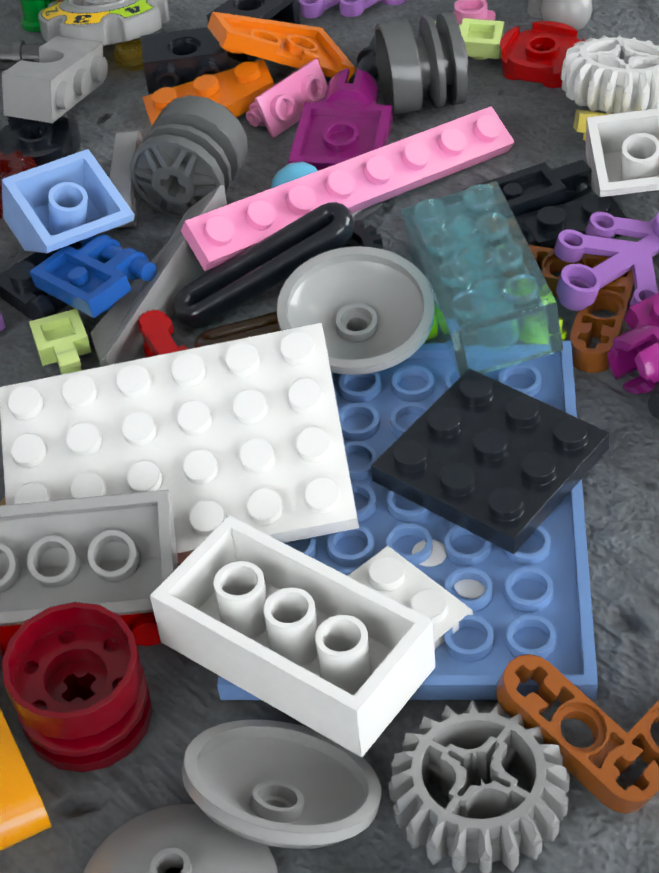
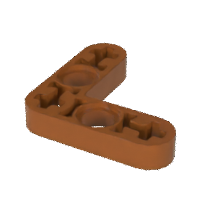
[493,244,635,373]
[496,654,659,814]

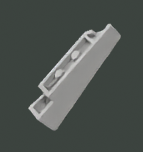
[90,185,227,367]

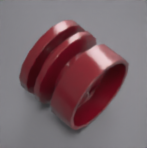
[2,602,153,773]

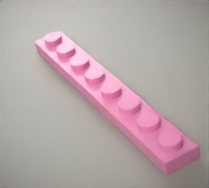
[181,106,515,271]

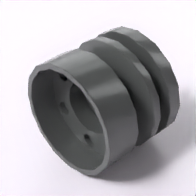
[374,11,469,116]
[130,95,248,220]

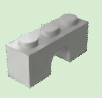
[2,36,108,123]

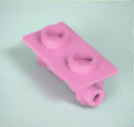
[246,59,328,138]

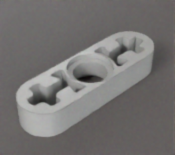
[109,131,143,228]

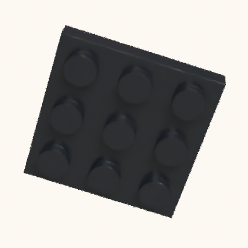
[371,368,610,554]

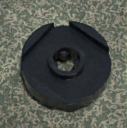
[0,112,81,176]

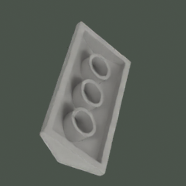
[0,489,178,627]

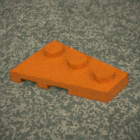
[207,12,356,82]
[142,59,274,126]

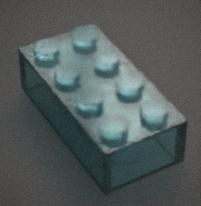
[401,181,563,378]

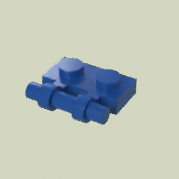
[29,235,157,318]

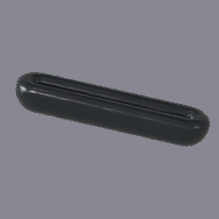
[173,202,354,328]

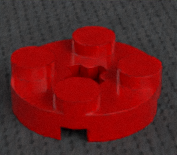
[500,21,585,88]

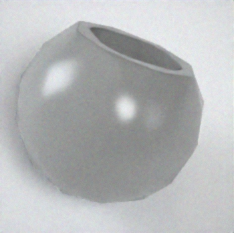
[540,0,593,32]

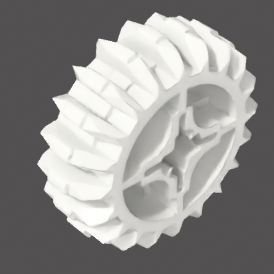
[561,35,659,115]

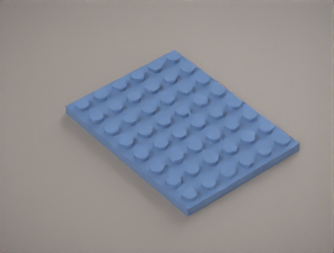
[217,340,598,700]

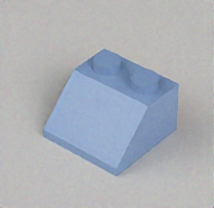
[2,149,134,253]

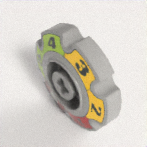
[38,0,170,46]

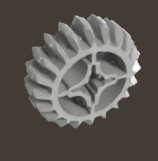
[389,700,570,873]

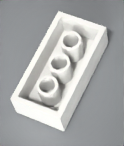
[150,515,435,757]

